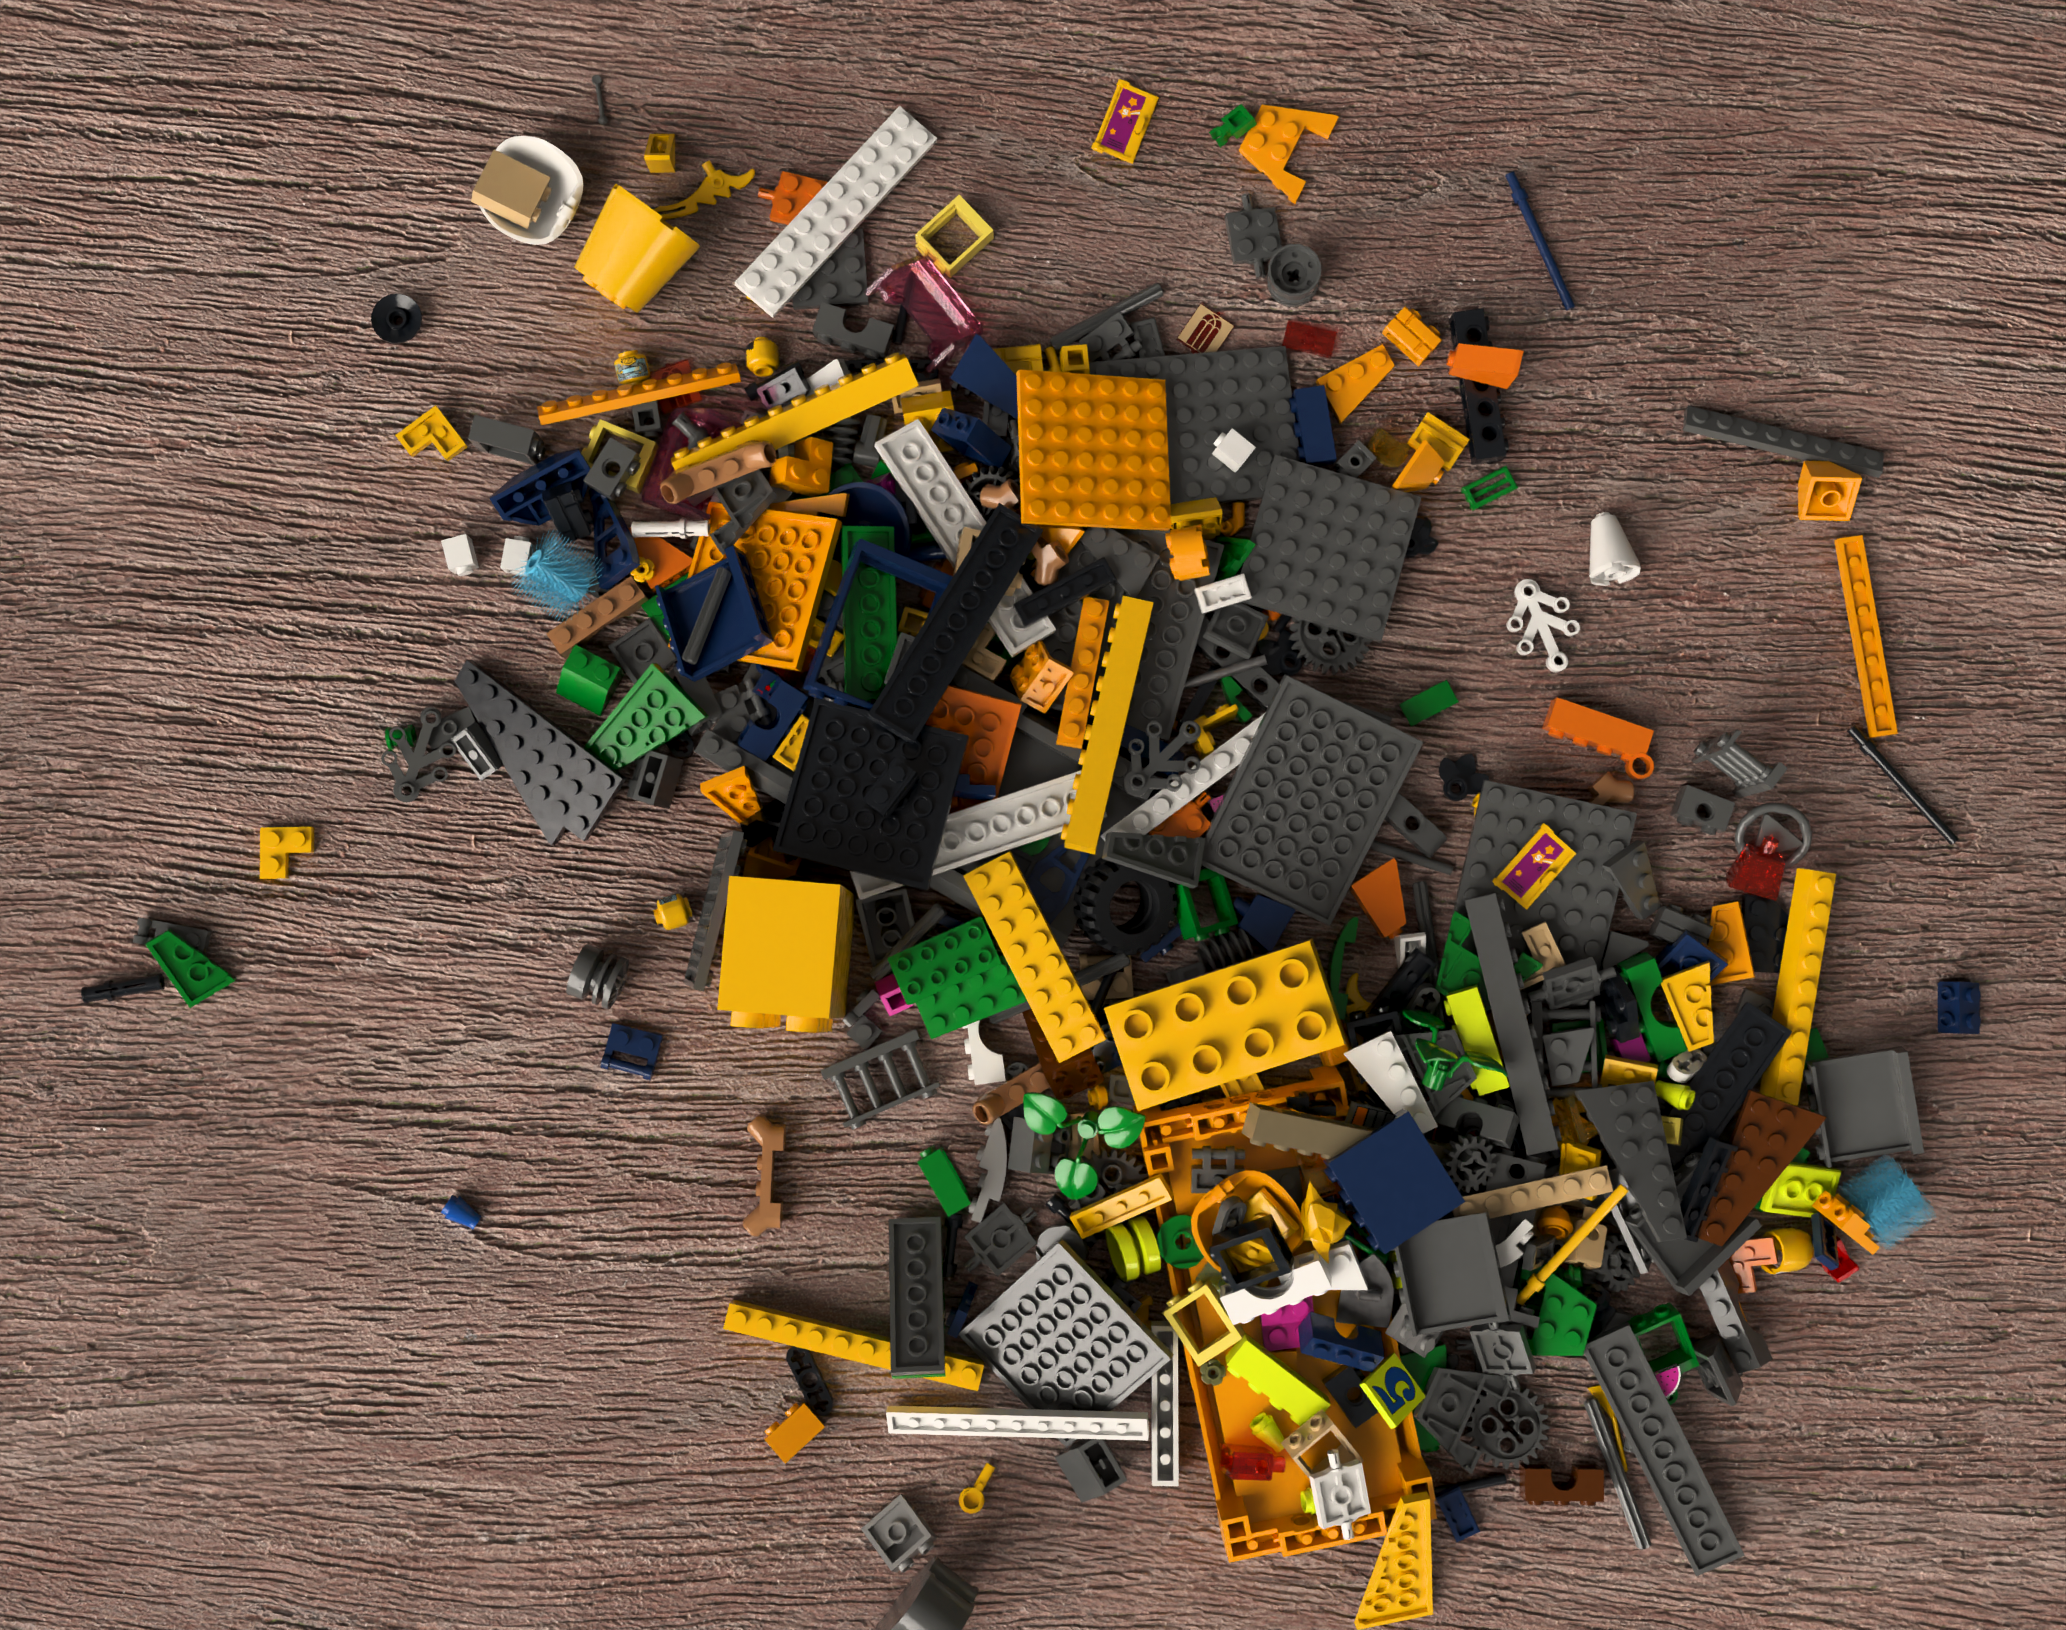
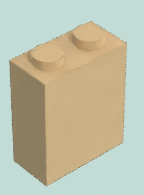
[471,149,552,229]

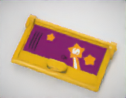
[1091,79,1159,164]
[1492,823,1577,910]

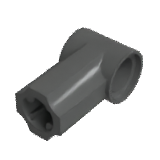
[853,415,888,468]

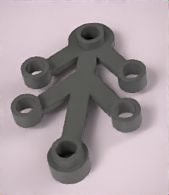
[381,706,456,803]
[1124,721,1201,797]

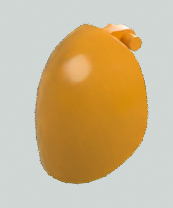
[1191,1170,1304,1274]

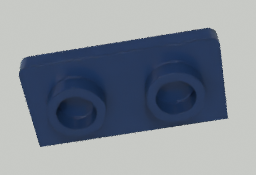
[1938,982,1981,1034]

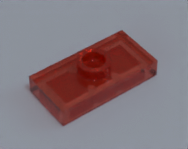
[1282,320,1337,358]

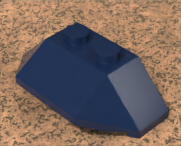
[489,449,591,526]

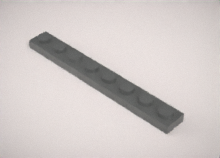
[1683,406,1884,478]

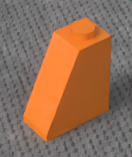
[1446,343,1524,389]
[628,527,693,594]
[1349,858,1406,939]

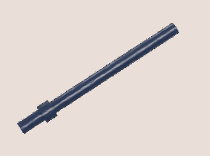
[1505,171,1576,311]

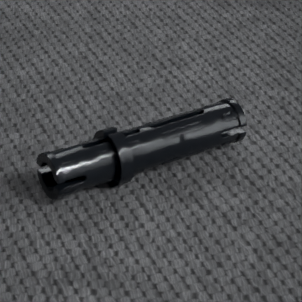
[81,973,165,1003]

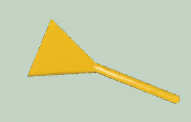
[1587,1385,1628,1472]

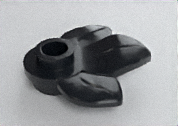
[1405,516,1439,559]
[1258,630,1302,676]
[1439,754,1489,801]

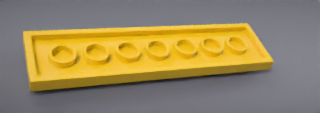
[963,851,1107,1063]

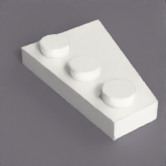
[1278,1240,1368,1290]

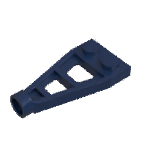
[589,488,640,590]
[1027,832,1103,924]

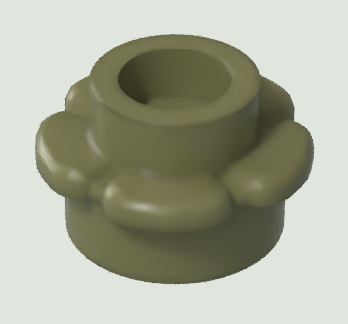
[1200,1359,1226,1386]

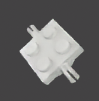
[1309,1449,1371,1540]

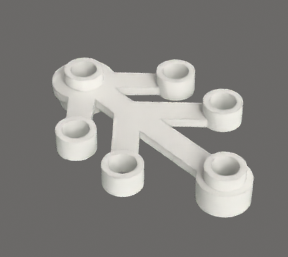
[1506,579,1580,673]

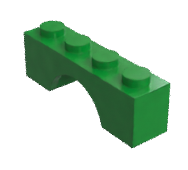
[1617,952,1687,1062]

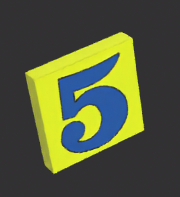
[1359,1353,1426,1429]

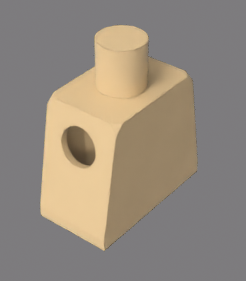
[1562,1207,1607,1269]

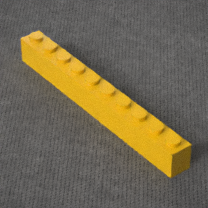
[671,352,919,470]
[1061,596,1153,855]
[1760,868,1836,1106]
[723,1299,984,1391]

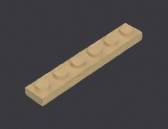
[1452,1165,1613,1218]

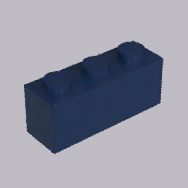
[1289,385,1337,467]

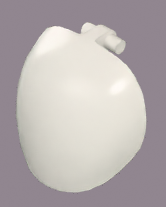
[479,136,583,245]

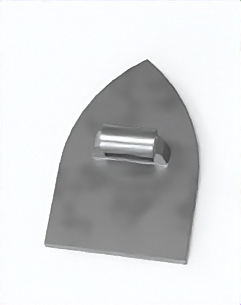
[1336,1253,1394,1328]

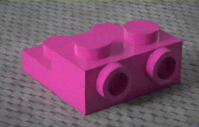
[1259,1296,1314,1351]

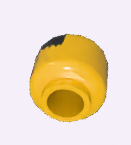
[746,337,779,377]

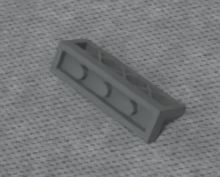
[1603,1165,1654,1274]

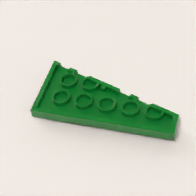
[585,663,709,771]

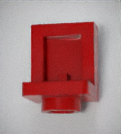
[1820,1236,1859,1282]

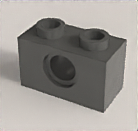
[583,437,641,501]
[1670,785,1735,835]

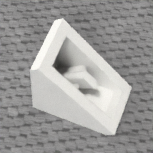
[1394,932,1426,969]

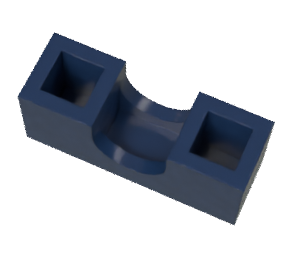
[736,676,808,762]
[1298,1312,1385,1372]

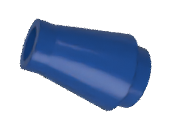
[441,1195,482,1229]

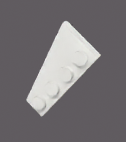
[1343,1031,1438,1133]

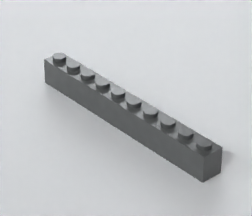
[1464,892,1562,1156]

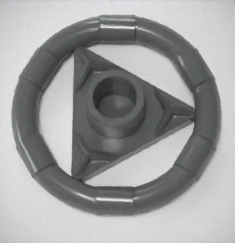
[1735,802,1812,872]

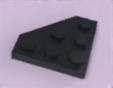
[1742,894,1789,974]

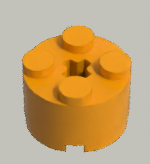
[1165,524,1211,581]

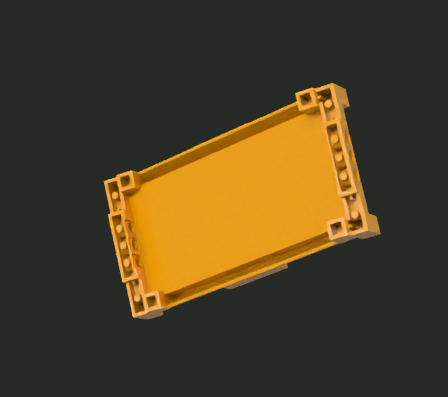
[1133,1065,1437,1563]

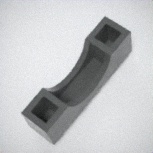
[1700,1260,1773,1374]

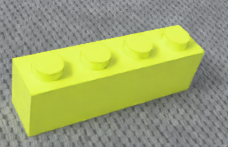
[1443,984,1510,1096]
[1225,1333,1331,1426]

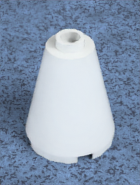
[1589,512,1641,586]

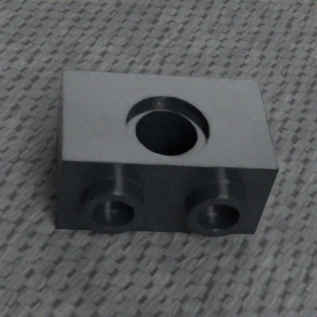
[1321,1365,1378,1428]

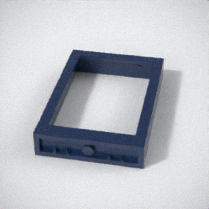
[803,538,953,711]

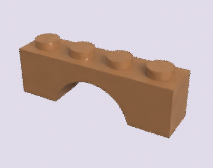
[546,576,649,659]

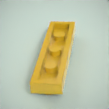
[1070,1173,1174,1239]

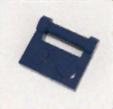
[600,1023,664,1081]

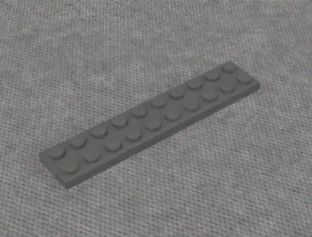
[1584,1322,1745,1576]

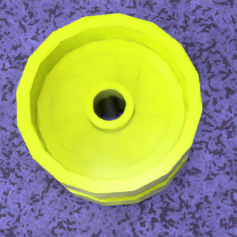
[1106,1216,1161,1282]

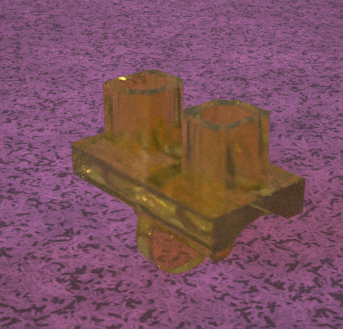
[1553,1096,1599,1144]

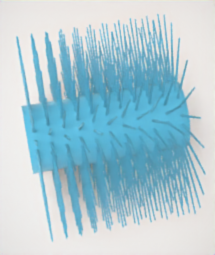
[512,530,603,623]
[1838,1154,1936,1251]

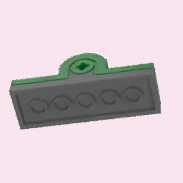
[889,1217,945,1379]

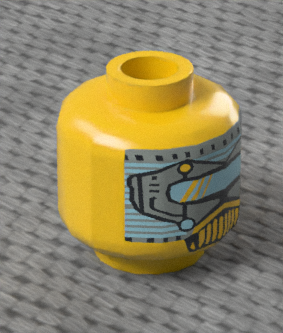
[614,350,650,386]
[653,893,693,930]

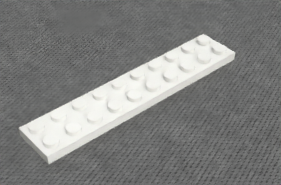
[735,106,937,318]
[874,419,1056,657]
[849,770,1107,901]

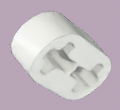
[1667,1049,1707,1083]

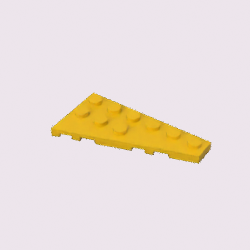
[1354,1491,1433,1630]

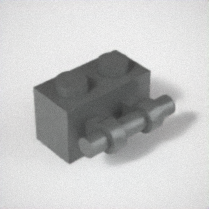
[627,751,684,809]

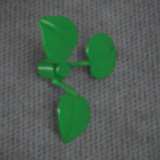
[1402,1009,1508,1091]
[1023,1092,1146,1200]

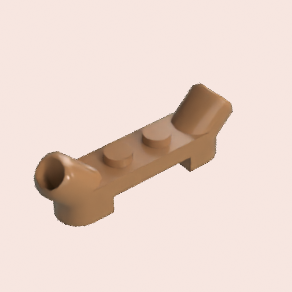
[660,440,777,504]
[980,479,1069,586]
[1587,771,1634,805]
[972,1061,1050,1125]
[743,1114,786,1237]

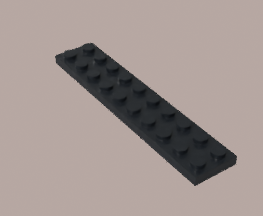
[867,503,1044,745]

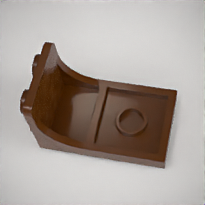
[1022,1008,1104,1100]

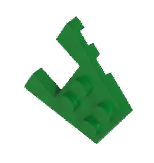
[1436,911,1543,1012]
[1520,1265,1598,1356]

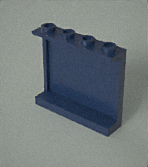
[655,545,774,682]
[1323,1109,1465,1254]

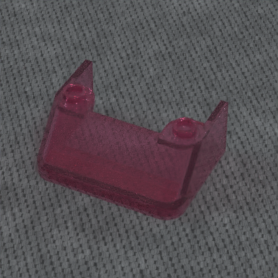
[865,255,983,372]
[642,408,743,520]

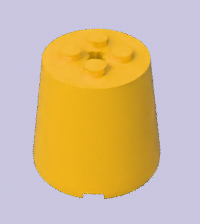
[574,183,700,313]

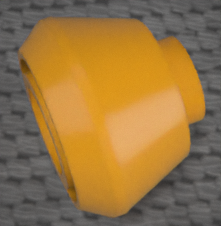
[1537,1206,1573,1239]

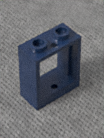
[931,408,1012,469]

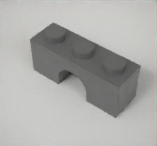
[812,302,895,360]
[1434,1094,1520,1149]

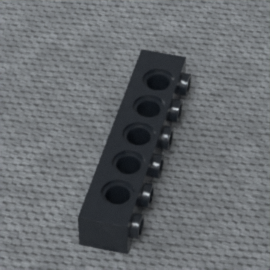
[1449,308,1509,465]

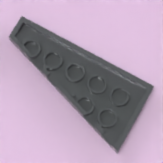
[1574,1081,1687,1242]

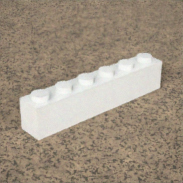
[1151,1321,1179,1486]

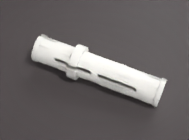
[631,518,711,539]

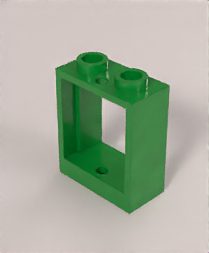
[1168,868,1238,942]
[917,1145,972,1217]
[1623,1302,1699,1377]

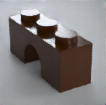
[1520,1464,1604,1506]

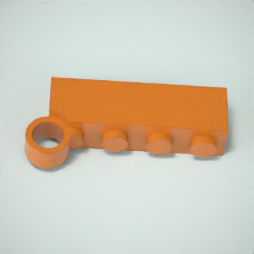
[1542,697,1654,780]

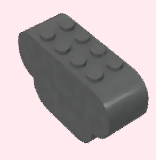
[874,1556,979,1630]

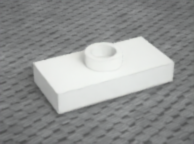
[1194,574,1252,614]

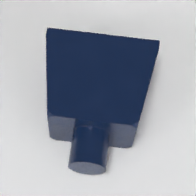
[1232,894,1296,953]

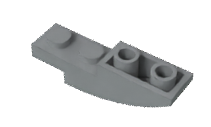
[968,1117,1007,1223]

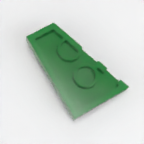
[145,929,236,1008]

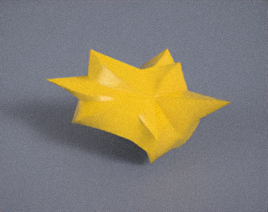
[1301,1181,1352,1264]

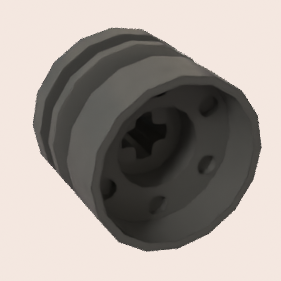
[1267,244,1321,307]
[566,944,629,1009]

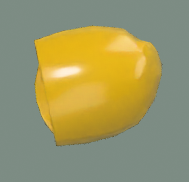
[1761,1228,1814,1274]

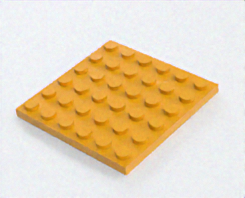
[1016,369,1171,531]
[668,502,842,671]

